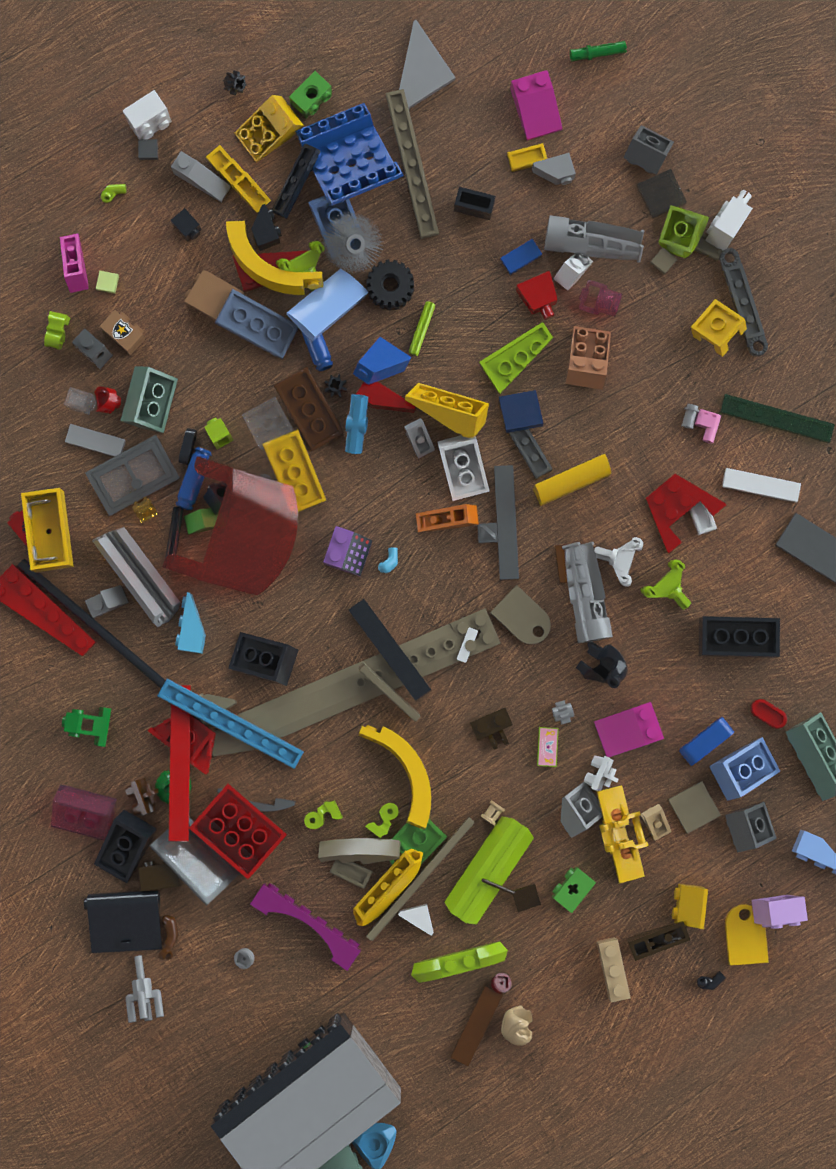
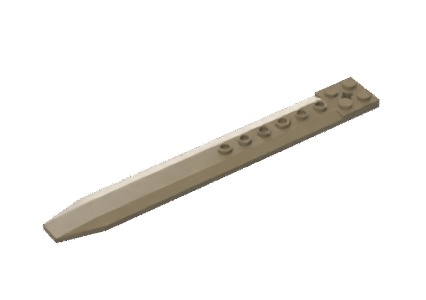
[212,608,501,756]

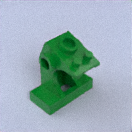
[62,707,112,747]

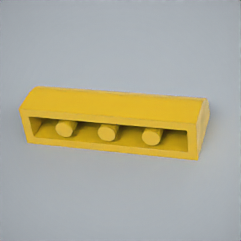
[533,454,611,506]

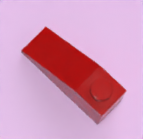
[356,381,416,413]

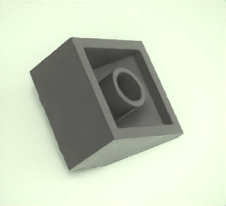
[623,125,674,175]
[725,802,777,853]

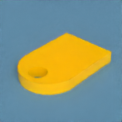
[725,904,769,965]

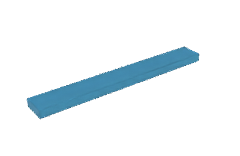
[157,678,304,769]

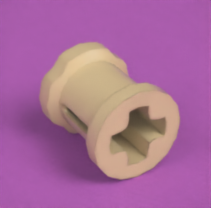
[481,800,505,826]

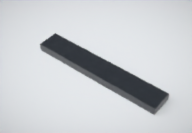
[348,599,432,702]

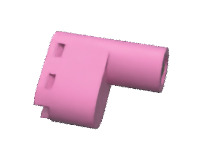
[694,409,721,444]

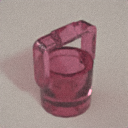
[579,280,623,317]

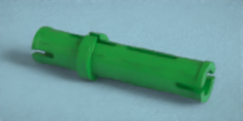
[569,41,627,62]

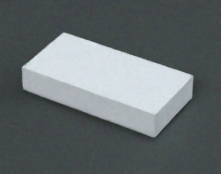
[689,502,717,535]

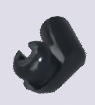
[697,971,726,990]

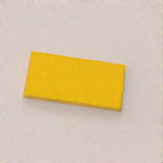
[262,429,326,515]

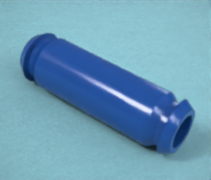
[301,331,333,371]
[176,447,212,511]

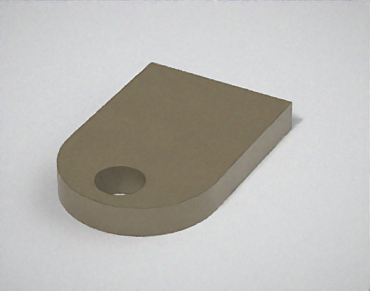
[490,585,551,645]

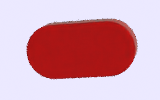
[750,699,787,729]

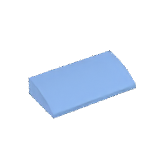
[286,268,368,342]

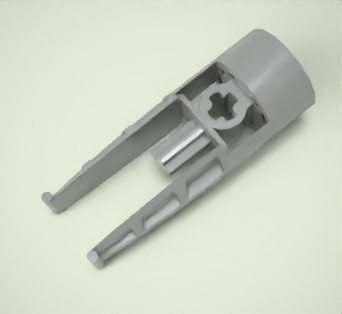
[544,215,644,263]
[562,542,613,643]

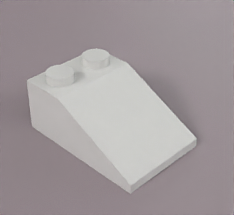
[437,435,489,501]

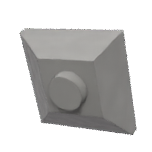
[561,782,603,838]

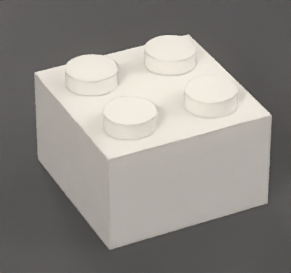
[123,90,172,140]

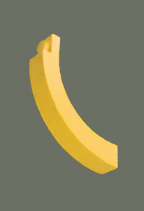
[226,221,323,295]
[358,725,431,830]

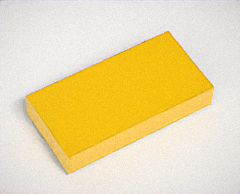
[507,143,548,172]

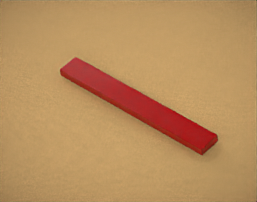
[168,685,191,842]

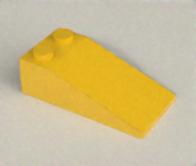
[405,383,489,438]

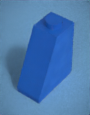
[353,337,412,385]

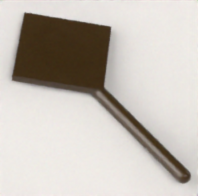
[481,878,541,912]

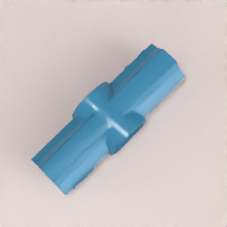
[345,394,368,454]

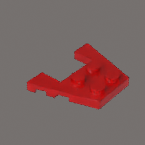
[646,474,727,553]

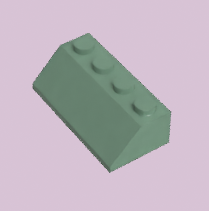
[785,712,836,801]

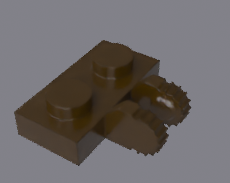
[470,708,513,750]

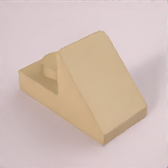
[641,804,672,841]

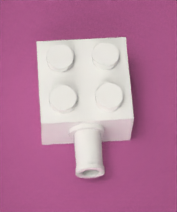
[705,190,753,251]

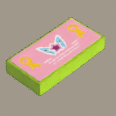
[537,727,558,767]

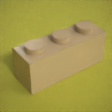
[596,937,631,1003]

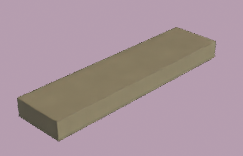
[358,662,421,721]

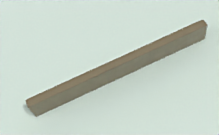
[386,89,439,239]
[366,817,474,941]

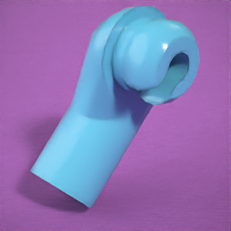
[378,548,398,573]

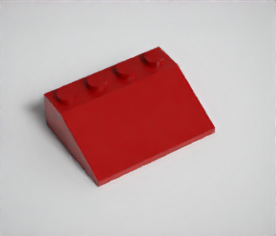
[189,783,287,879]

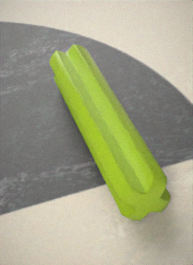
[409,301,435,356]

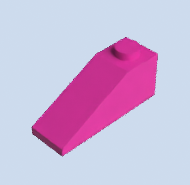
[60,233,89,293]

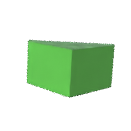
[184,508,226,535]

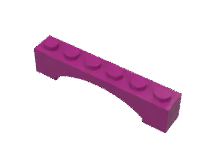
[250,883,361,971]

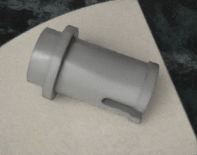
[681,404,699,429]

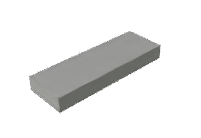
[65,424,126,457]

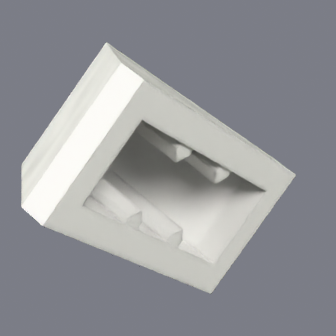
[398,904,434,936]

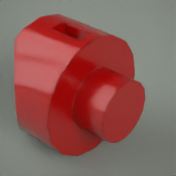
[94,386,121,414]

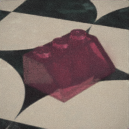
[51,784,117,841]

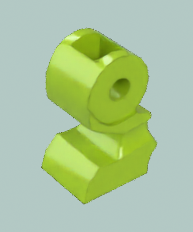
[44,311,70,350]
[304,800,343,829]
[365,803,399,838]

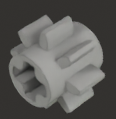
[552,700,574,725]

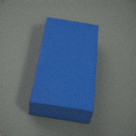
[500,239,542,275]

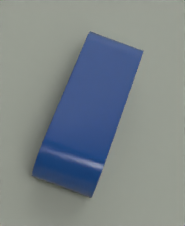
[679,717,734,766]

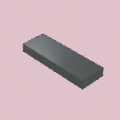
[508,429,553,479]

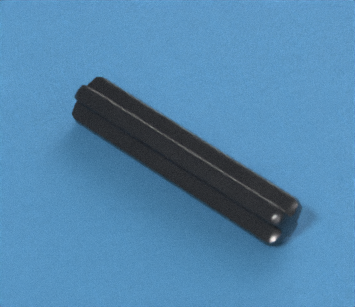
[165,506,184,563]

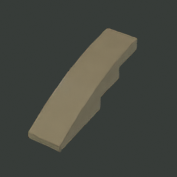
[318,838,401,865]

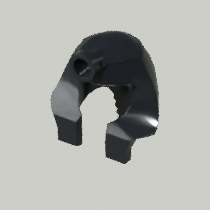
[576,641,628,689]

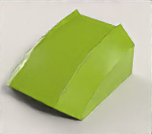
[659,205,709,258]

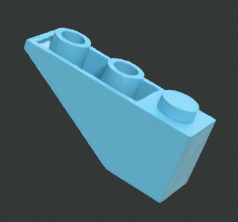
[175,592,206,654]

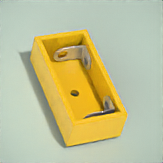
[21,488,74,572]

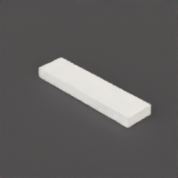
[722,468,801,503]

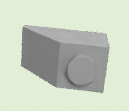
[532,153,576,185]

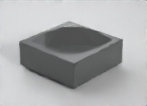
[477,523,498,543]

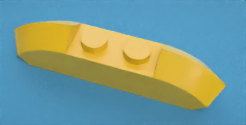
[353,849,423,926]

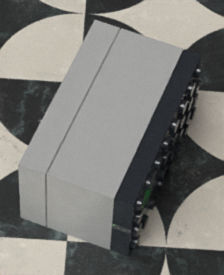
[211,1012,401,1169]

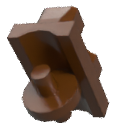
[125,778,159,815]

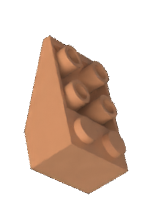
[565,326,611,390]

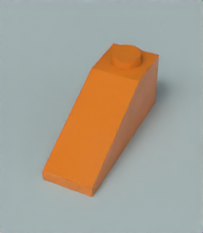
[416,504,479,532]

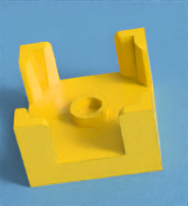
[691,299,747,357]

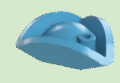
[352,1123,397,1169]

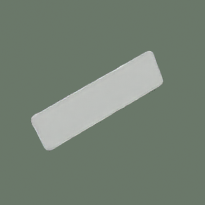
[457,628,478,663]

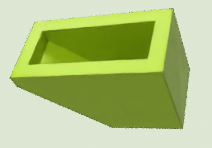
[204,418,234,450]

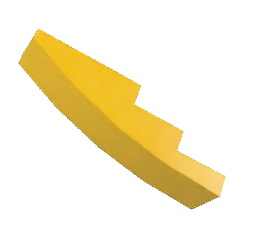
[206,145,271,213]

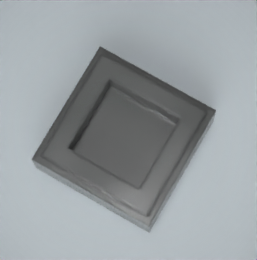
[138,139,158,160]

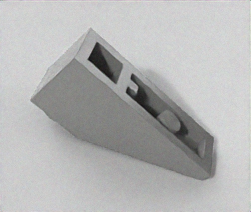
[171,151,231,202]

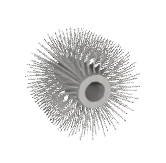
[323,212,383,273]

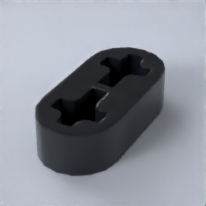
[179,428,197,465]

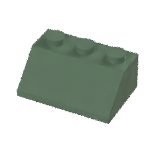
[121,366,178,433]

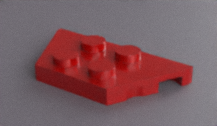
[148,714,216,775]

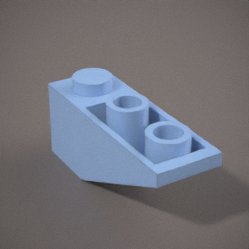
[792,830,836,874]

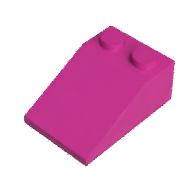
[510,70,563,141]
[594,702,664,757]

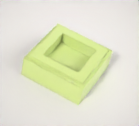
[96,271,119,294]

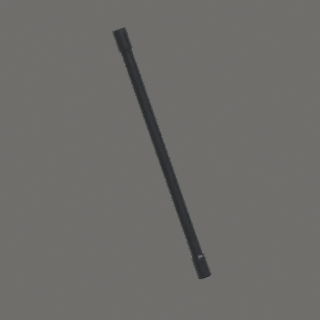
[17,559,166,688]

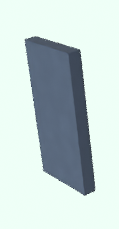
[215,289,299,360]

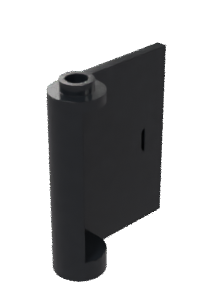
[84,890,162,953]

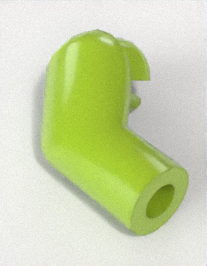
[101,184,126,203]

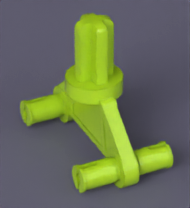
[276,241,325,292]
[641,559,691,610]

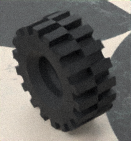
[367,259,414,310]

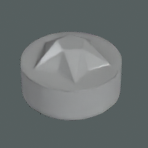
[234,948,255,969]

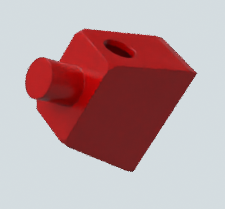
[516,271,557,320]

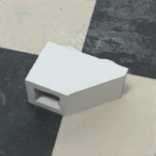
[553,253,593,290]

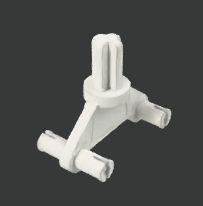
[594,537,643,587]

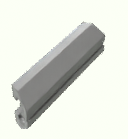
[92,527,181,627]

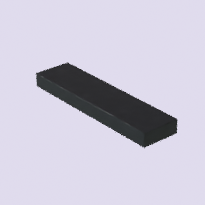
[272,144,321,219]

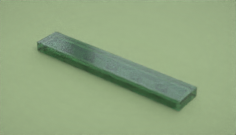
[719,394,835,443]

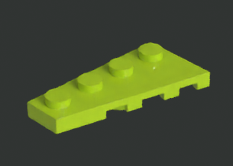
[479,322,553,395]

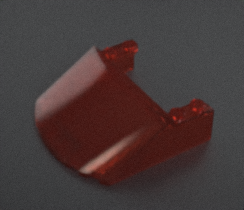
[162,456,298,596]

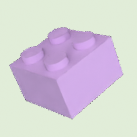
[751,895,808,929]

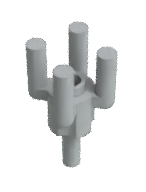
[125,956,164,1023]

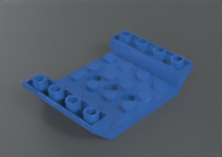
[295,103,403,207]

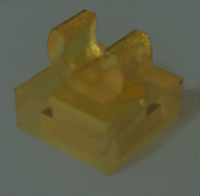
[132,497,158,523]

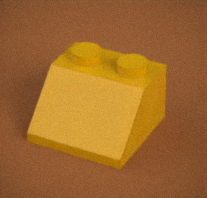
[672,884,708,929]

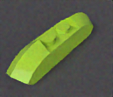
[411,942,508,983]

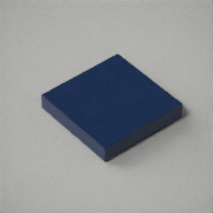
[499,390,544,433]

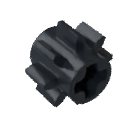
[223,70,247,95]
[324,374,347,398]

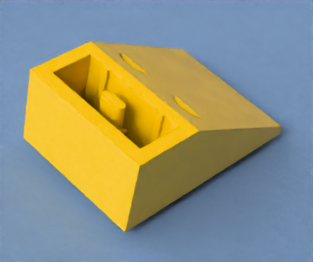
[234,95,304,162]

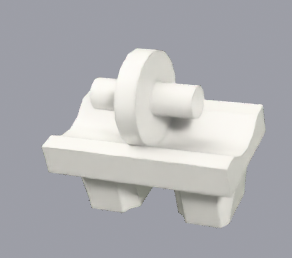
[584,756,619,791]

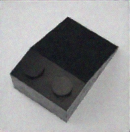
[228,632,299,686]
[94,810,157,883]

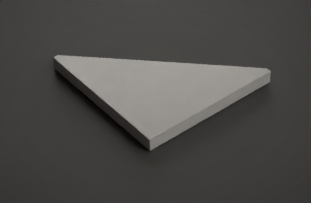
[399,20,456,109]

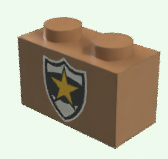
[99,310,145,355]

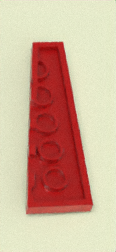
[0,564,97,656]

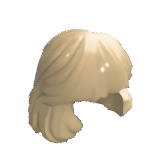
[501,1006,533,1046]

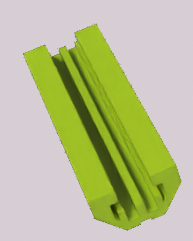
[444,816,534,924]

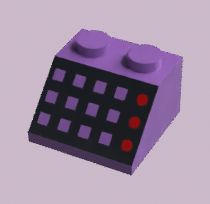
[323,526,373,577]

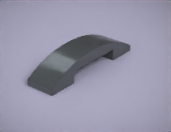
[217,788,296,812]

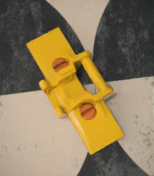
[597,785,648,883]

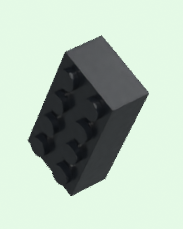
[698,616,780,658]

